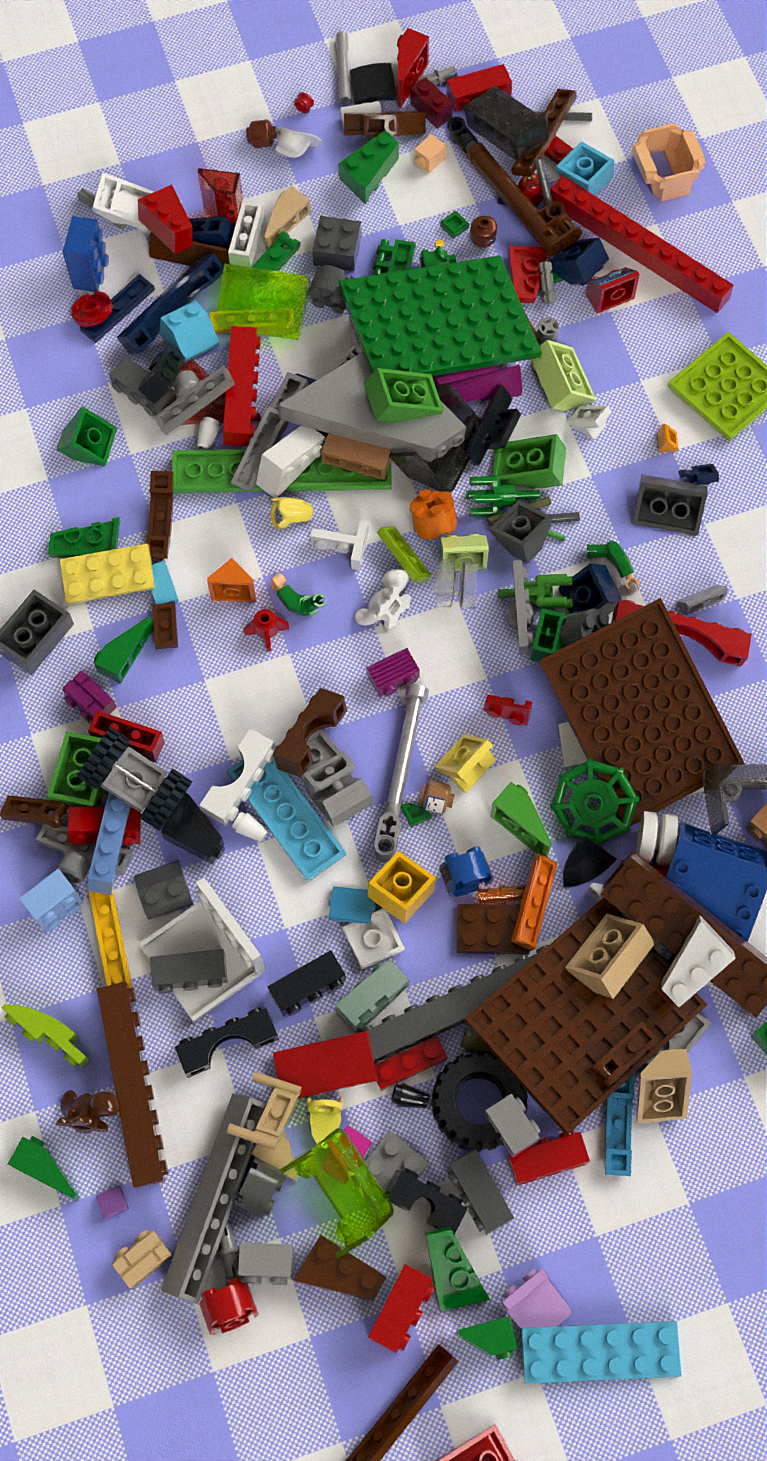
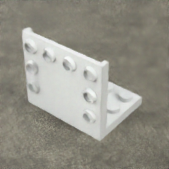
[139,877,266,1023]

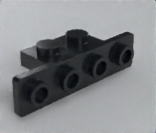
[465,386,521,465]

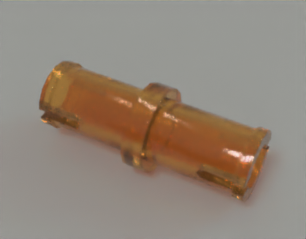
[478,885,526,904]

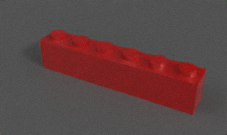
[223,326,261,446]

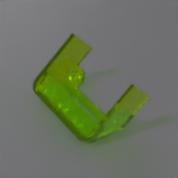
[280,1128,394,1259]

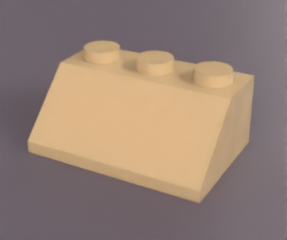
[565,914,655,999]
[636,1049,692,1123]

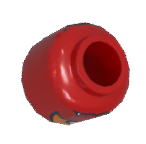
[518,173,544,205]

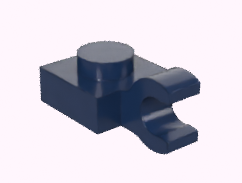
[678,464,719,485]

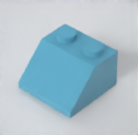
[556,141,614,196]
[160,300,219,363]

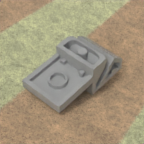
[301,729,373,827]

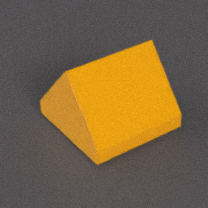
[657,424,679,452]

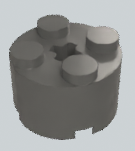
[308,265,353,314]
[560,609,609,647]
[234,1158,286,1218]

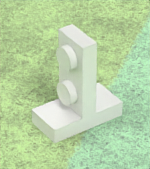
[310,520,369,571]

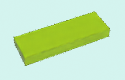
[376,526,431,583]

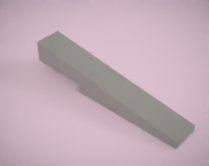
[230,372,309,492]

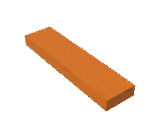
[511,853,557,951]

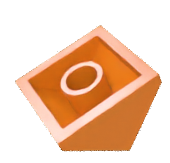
[207,558,257,602]

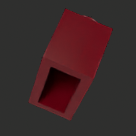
[410,77,453,129]

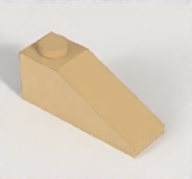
[264,186,311,250]

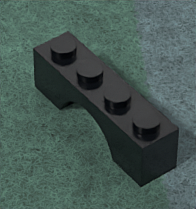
[175,1008,279,1078]

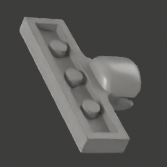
[155,365,235,435]
[507,560,534,654]
[36,824,133,883]

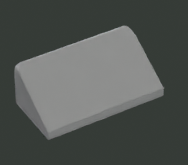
[678,585,728,615]

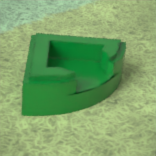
[400,803,432,828]

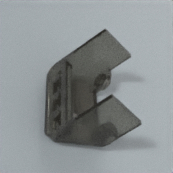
[389,385,481,492]
[702,764,767,836]

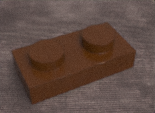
[152,603,179,650]

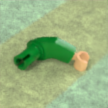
[587,540,639,593]
[271,573,326,616]

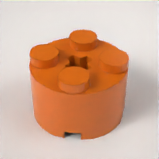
[409,489,457,540]

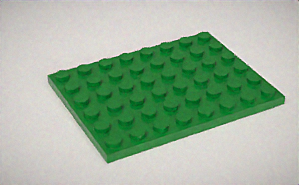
[339,255,542,376]

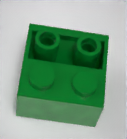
[530,609,566,662]

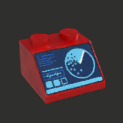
[586,267,640,314]

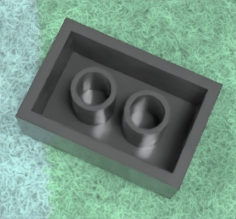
[0,590,74,675]

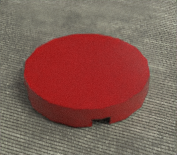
[71,291,113,327]

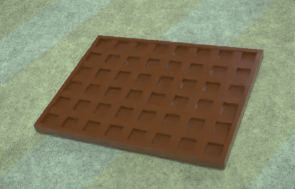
[464,897,708,1135]

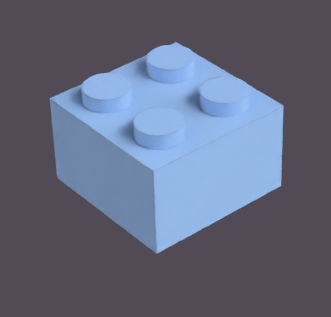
[19,869,83,932]

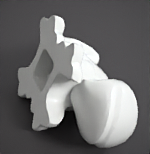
[354,569,411,630]

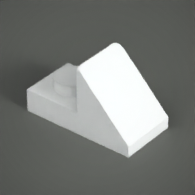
[567,406,612,439]

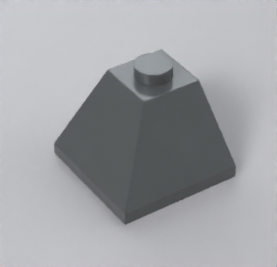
[489,500,552,563]

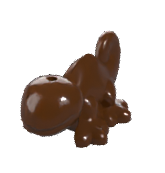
[56,1090,120,1134]

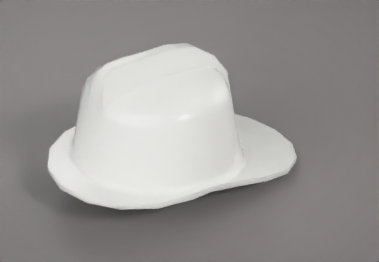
[275,127,323,158]

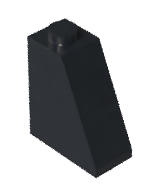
[161,793,225,865]

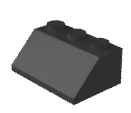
[632,474,708,536]

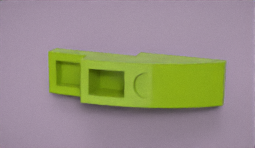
[2,1004,90,1068]

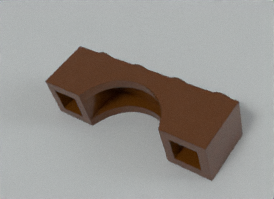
[273,688,347,778]

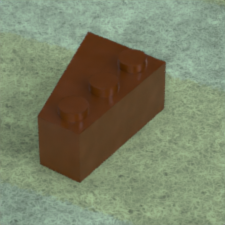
[293,1235,387,1301]

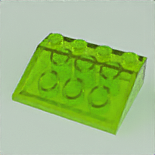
[215,264,311,341]

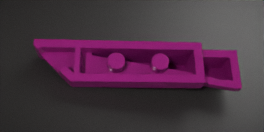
[433,364,522,404]

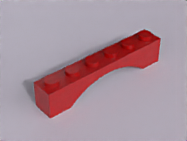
[611,600,752,667]

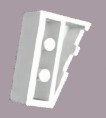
[256,425,325,498]
[661,916,736,1007]

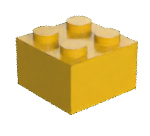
[367,851,436,924]

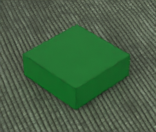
[440,211,469,239]

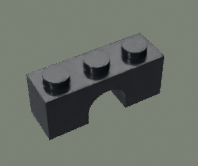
[138,344,186,404]
[382,1168,468,1235]

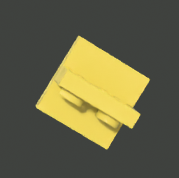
[434,734,496,793]

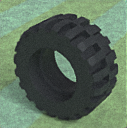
[432,1051,528,1152]

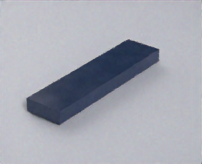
[80,274,155,344]

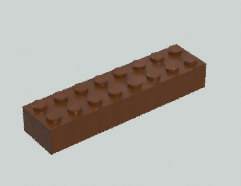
[600,851,767,1017]

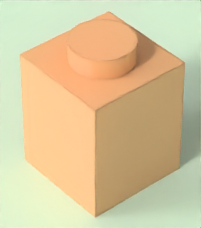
[414,134,446,173]

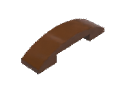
[146,471,174,559]

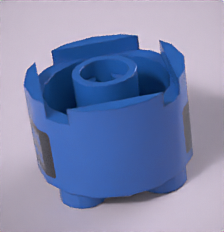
[439,846,494,897]

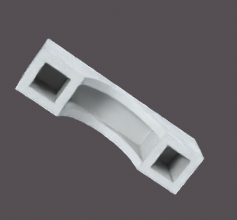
[199,728,275,826]

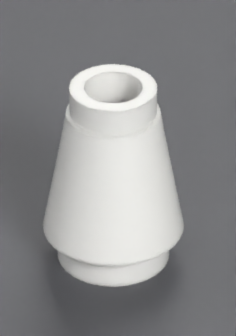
[196,417,220,450]
[232,811,268,842]

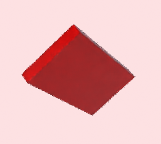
[273,1031,378,1099]

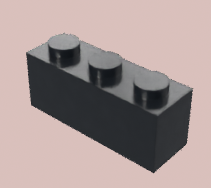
[267,950,346,1016]

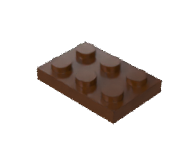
[457,904,530,955]

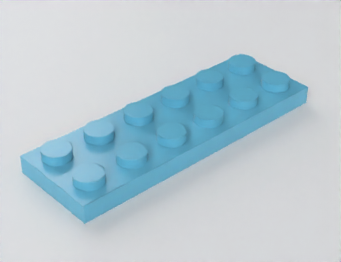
[227,759,346,882]
[521,1321,681,1384]

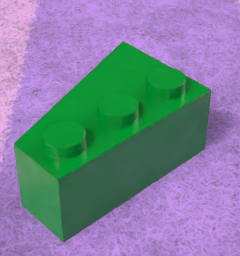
[338,130,399,205]

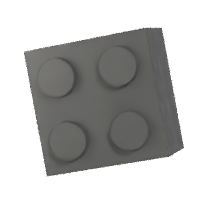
[312,216,362,271]

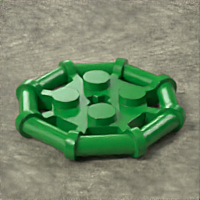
[550,758,639,846]

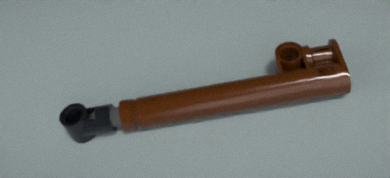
[447,116,582,257]

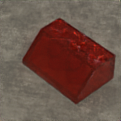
[197,168,243,229]

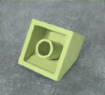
[441,534,489,571]

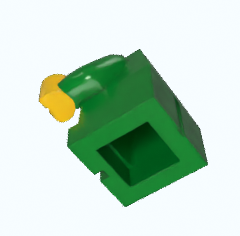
[419,240,456,268]

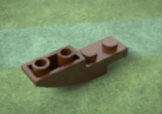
[344,111,426,137]

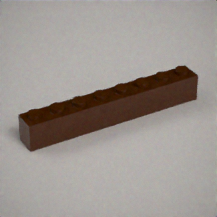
[97,982,169,1188]

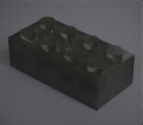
[464,86,549,161]

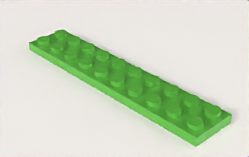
[172,449,392,493]

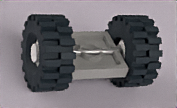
[77,727,193,831]

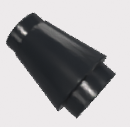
[391,1082,429,1109]

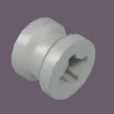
[537,317,559,343]

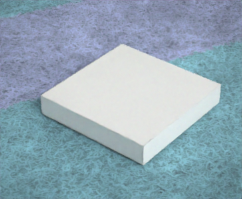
[341,908,405,971]

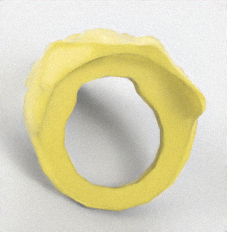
[270,497,315,530]
[307,1097,343,1149]

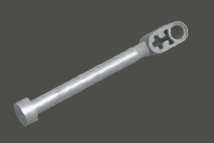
[374,684,429,862]

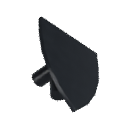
[563,836,617,887]

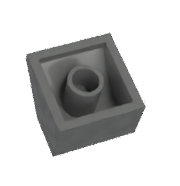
[134,860,193,920]

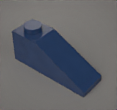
[189,216,235,249]

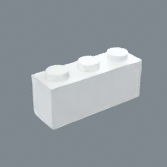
[228,200,265,270]

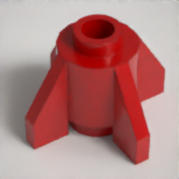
[244,606,289,651]

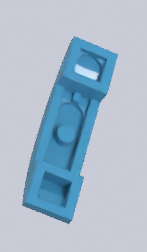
[605,1074,635,1176]

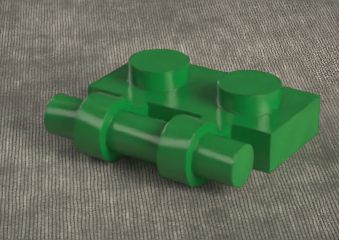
[373,239,416,275]

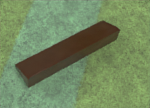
[149,232,231,274]

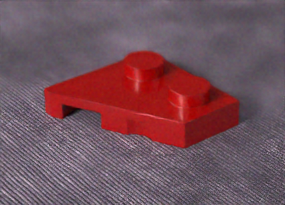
[484,695,533,726]

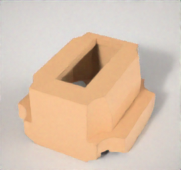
[632,123,705,202]

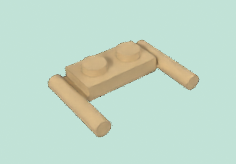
[227,1071,302,1149]

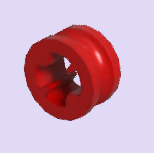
[294,92,314,113]

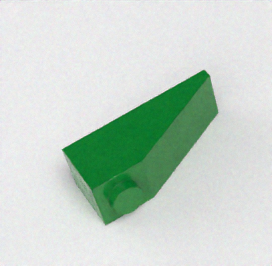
[94,617,154,683]
[8,1136,80,1201]

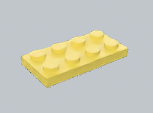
[60,543,156,604]

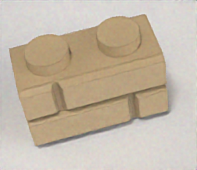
[111,1230,173,1289]

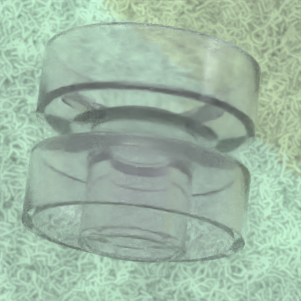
[434,559,478,609]

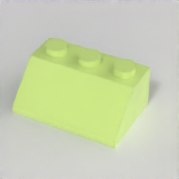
[531,340,596,411]

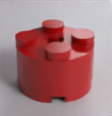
[199,1278,259,1335]

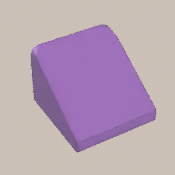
[96,1185,130,1220]

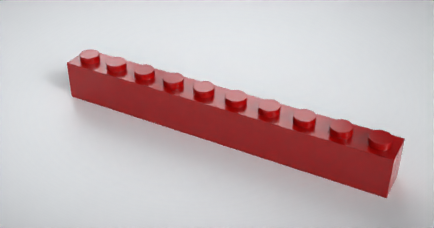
[550,175,734,313]

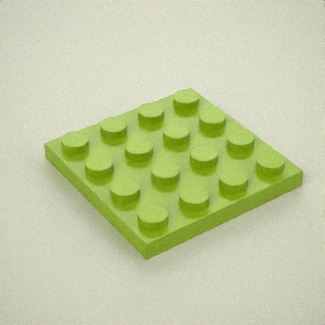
[668,331,767,442]

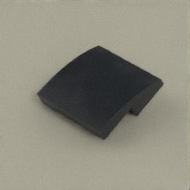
[349,63,397,105]

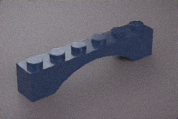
[116,253,226,354]

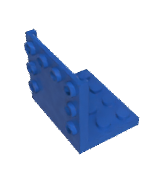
[666,822,767,942]

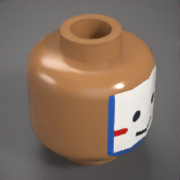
[419,781,455,814]

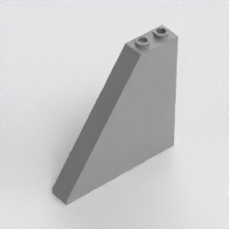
[279,352,466,462]

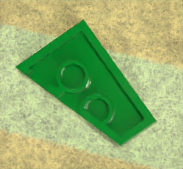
[48,517,120,558]
[425,1227,490,1311]

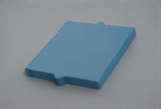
[329,886,375,924]

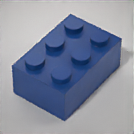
[62,216,109,292]

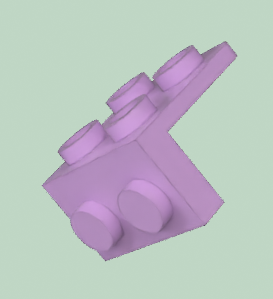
[501,1268,572,1330]

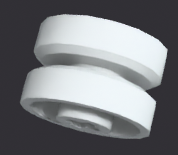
[636,811,678,867]

